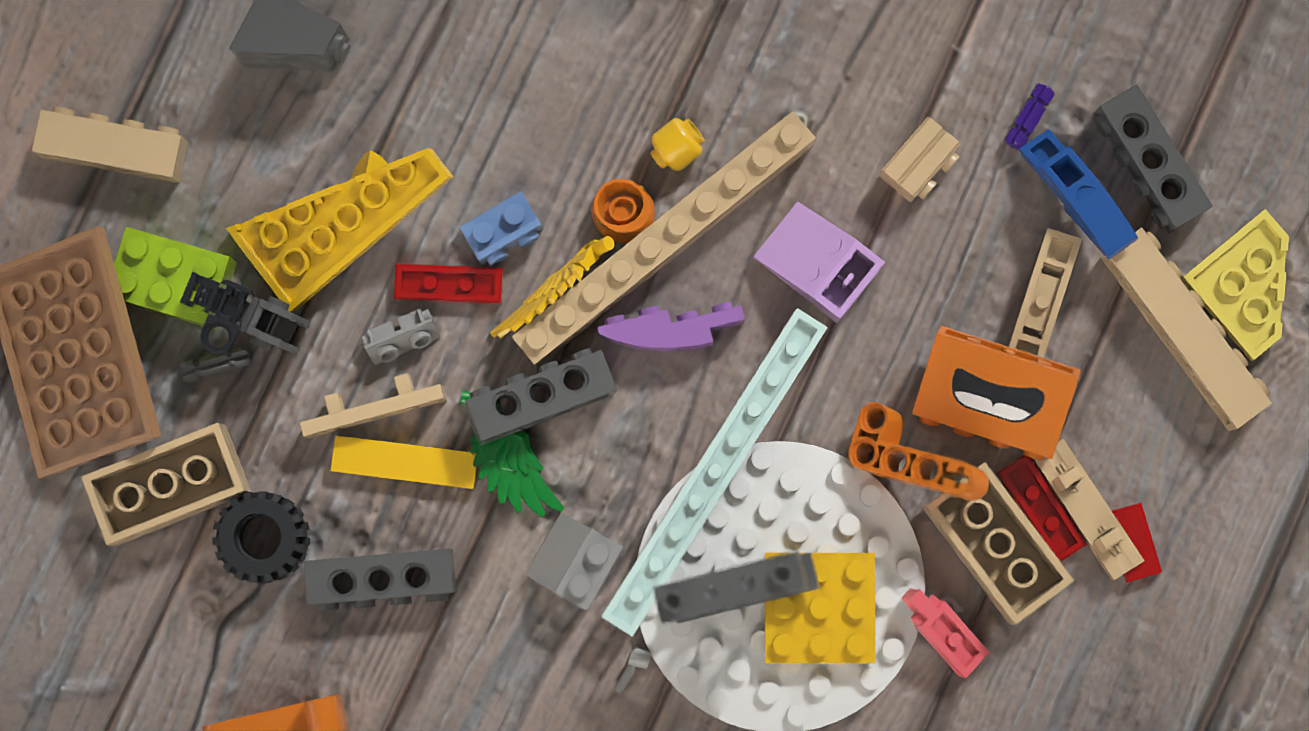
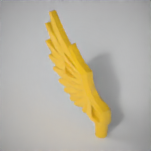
[490,236,614,339]

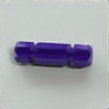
[1005,83,1054,150]

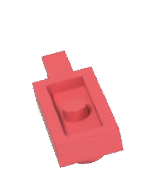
[901,588,989,678]

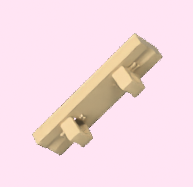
[1009,228,1082,358]
[300,373,447,439]
[1032,439,1144,581]

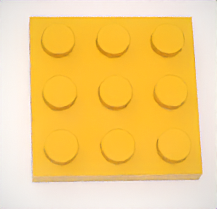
[764,553,876,664]

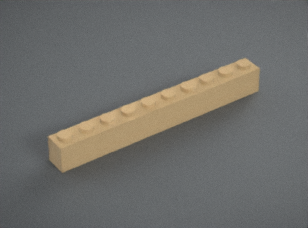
[512,111,816,369]

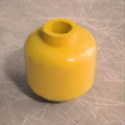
[650,118,705,171]

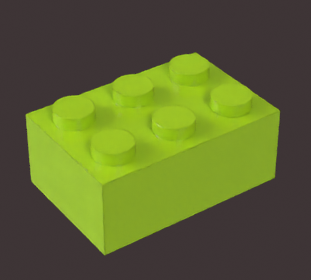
[114,227,237,330]

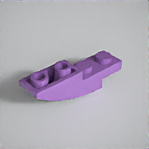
[597,302,745,352]

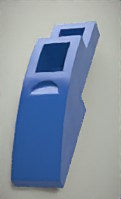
[1020,129,1138,260]

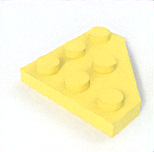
[1181,209,1289,361]

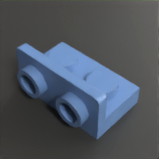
[459,191,543,266]

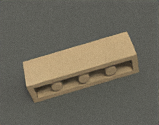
[32,107,188,184]

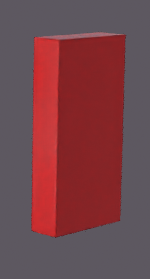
[1110,503,1162,583]

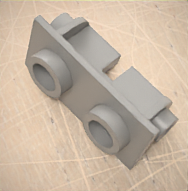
[362,308,441,365]

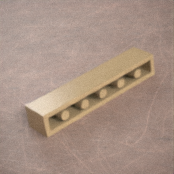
[1100,227,1272,431]

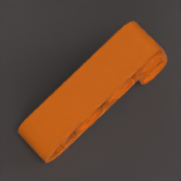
[848,402,989,501]
[202,693,349,731]

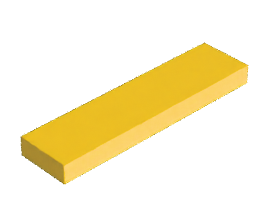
[330,435,477,490]

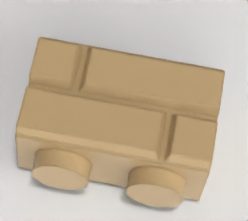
[879,117,961,203]

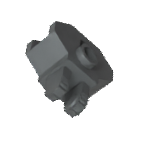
[238,296,311,355]

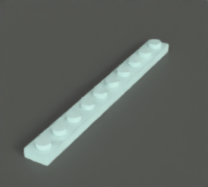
[601,308,828,636]

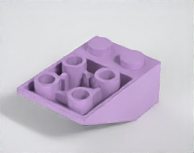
[753,201,885,324]

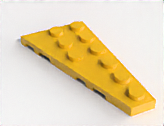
[226,148,453,312]

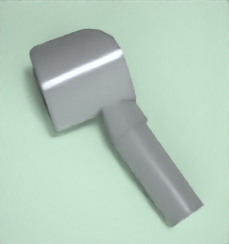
[614,646,651,693]

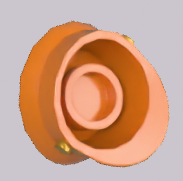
[591,179,655,243]

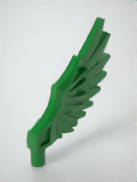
[459,390,564,518]

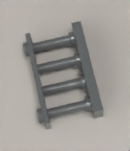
[652,551,821,624]

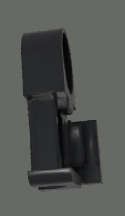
[180,272,255,354]

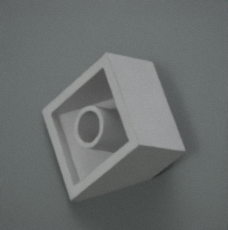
[525,512,624,611]

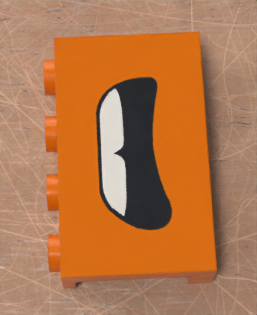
[912,326,1081,460]

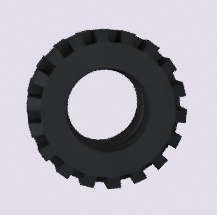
[212,491,310,583]

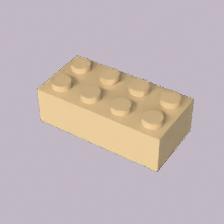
[81,423,251,546]
[922,462,1074,625]

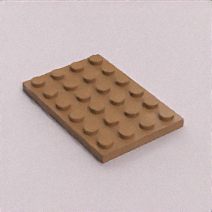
[0,227,162,479]

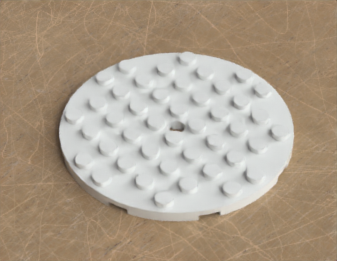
[637,441,925,731]

